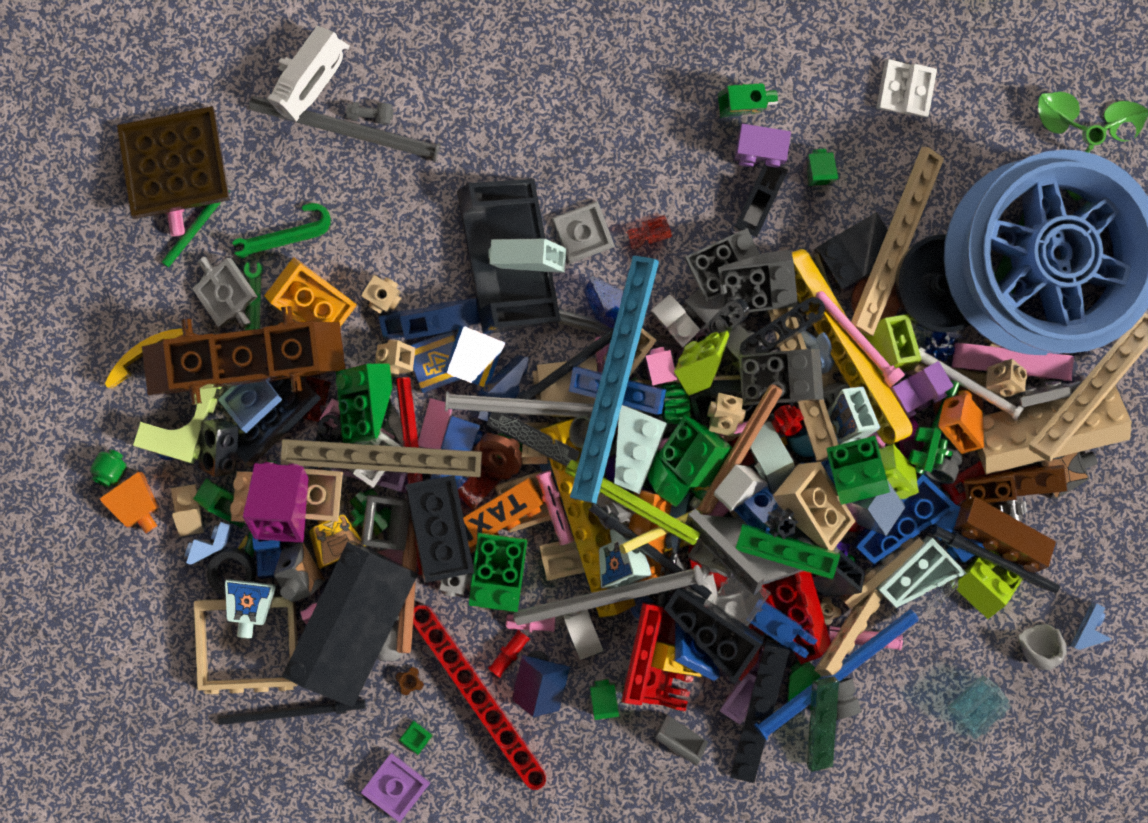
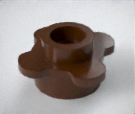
[396,667,424,695]

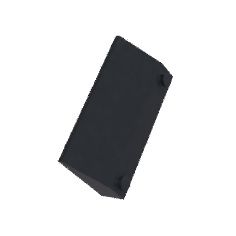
[457,179,561,334]
[282,540,419,707]

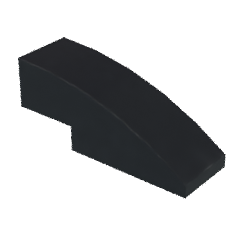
[735,162,788,237]

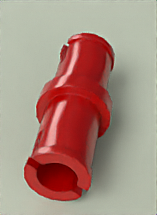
[488,630,530,678]

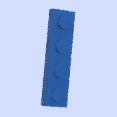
[569,367,666,415]

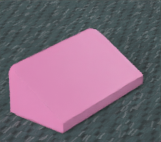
[418,398,453,449]

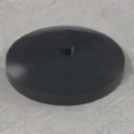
[895,234,970,333]

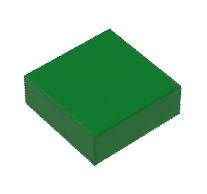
[399,720,433,755]

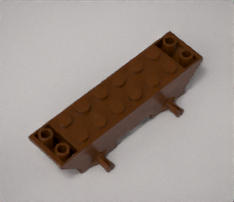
[142,306,346,405]

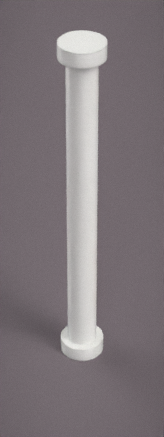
[919,347,1024,421]

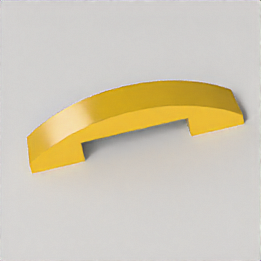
[105,329,183,389]

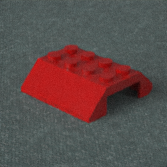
[621,602,693,711]

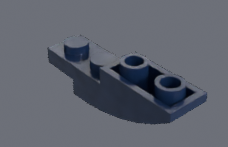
[378,298,481,340]

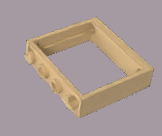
[194,596,298,694]

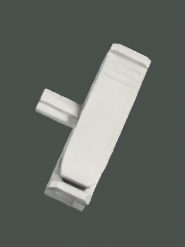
[267,26,350,122]

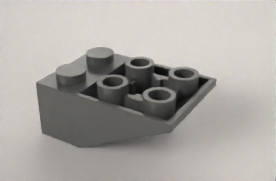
[684,228,760,302]
[718,250,798,314]
[739,349,824,405]

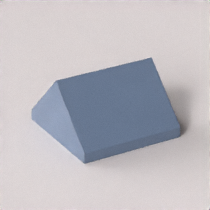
[846,480,905,536]

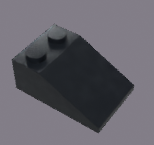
[814,212,888,291]

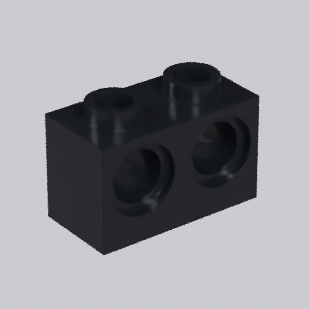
[198,418,238,477]

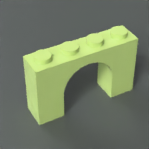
[133,387,222,464]

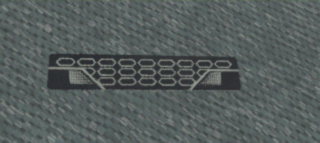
[487,412,579,467]

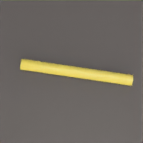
[619,508,703,554]

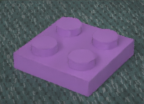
[361,752,430,823]

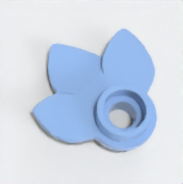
[801,330,834,373]

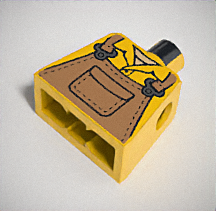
[309,514,366,570]

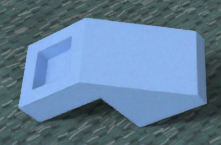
[185,521,233,564]

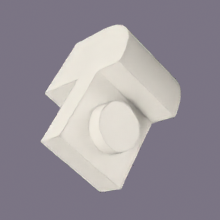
[650,295,700,348]
[563,609,603,660]

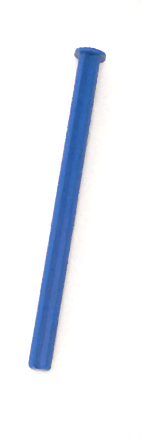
[754,609,919,741]

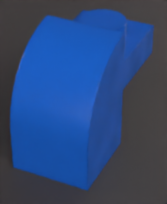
[252,535,283,579]

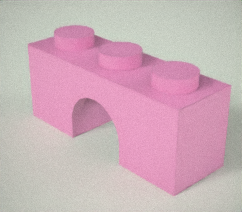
[644,347,677,386]

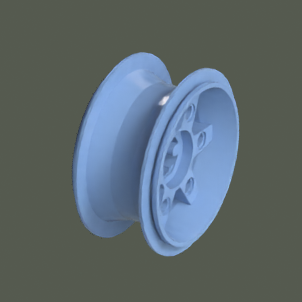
[944,150,1148,355]

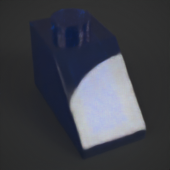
[584,275,624,328]

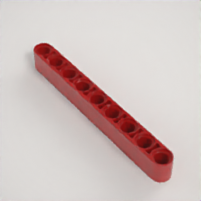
[413,604,546,790]

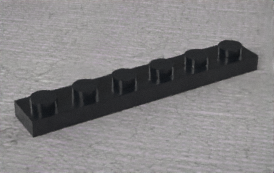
[730,641,790,783]

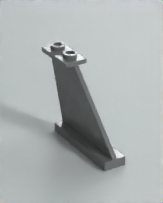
[686,509,840,595]

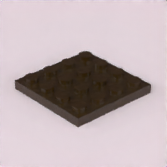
[117,106,230,219]

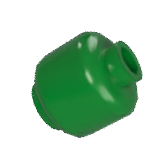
[90,449,127,488]

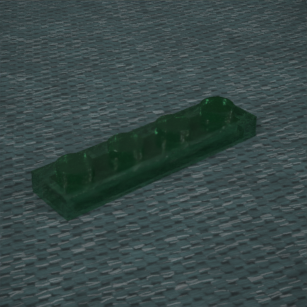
[807,676,839,772]

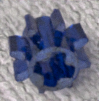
[925,332,955,361]

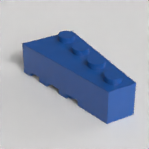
[850,473,958,564]

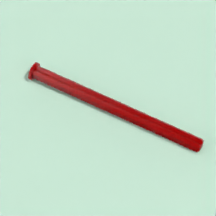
[396,377,423,575]

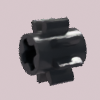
[764,506,798,539]

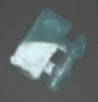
[947,675,1011,740]

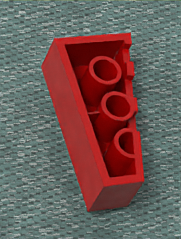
[760,571,831,664]

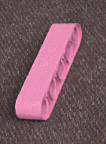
[952,343,1074,381]

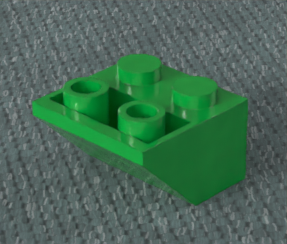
[658,416,733,487]
[826,436,890,505]

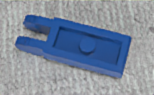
[746,598,817,657]

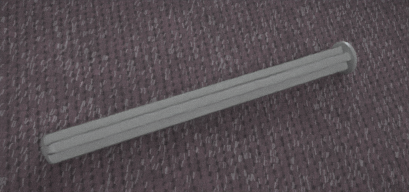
[445,392,644,421]
[513,565,703,625]

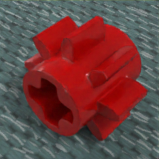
[771,405,804,436]

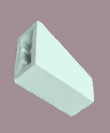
[488,239,566,273]

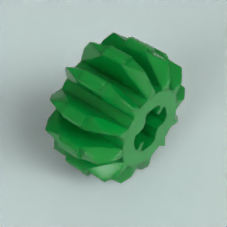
[661,382,691,424]

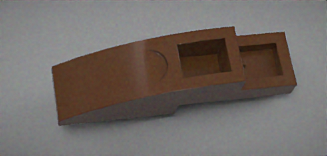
[964,464,1067,503]

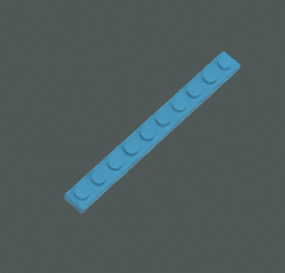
[570,256,659,504]

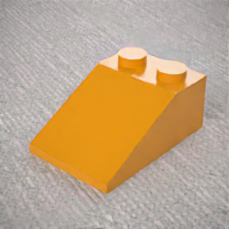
[264,257,357,327]

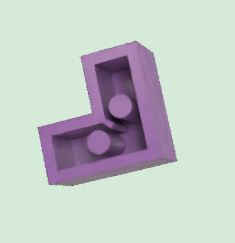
[734,124,791,167]
[890,361,954,418]

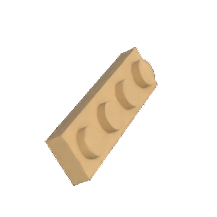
[839,536,924,609]
[815,589,883,676]

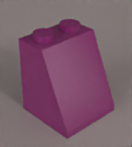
[243,462,308,543]

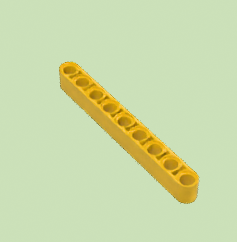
[792,249,912,445]

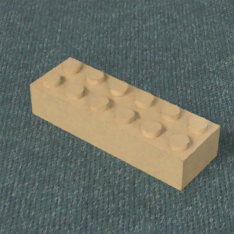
[977,385,1132,474]

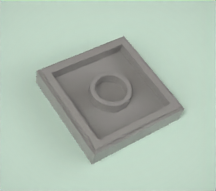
[552,201,615,264]

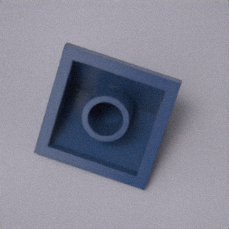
[512,655,570,717]

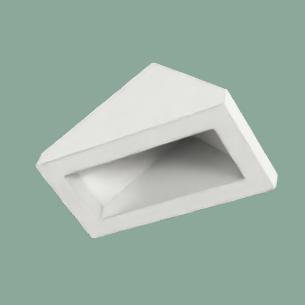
[714,465,767,511]

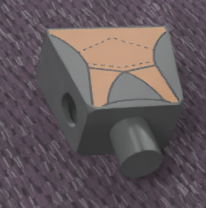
[1037,451,1098,499]
[274,543,326,602]

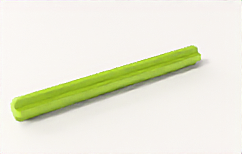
[565,460,700,545]

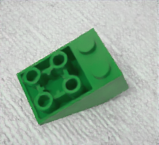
[335,364,392,443]
[469,532,528,612]

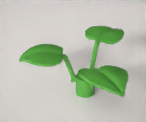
[1038,92,1148,201]

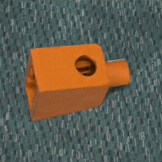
[938,390,984,454]
[99,472,159,534]

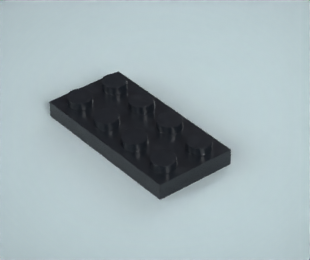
[232,377,321,468]
[405,475,474,583]

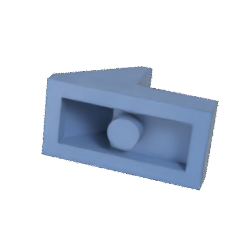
[1070,602,1111,650]

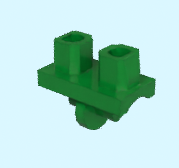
[908,426,952,472]
[349,489,391,536]

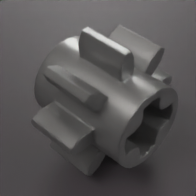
[995,496,1027,521]

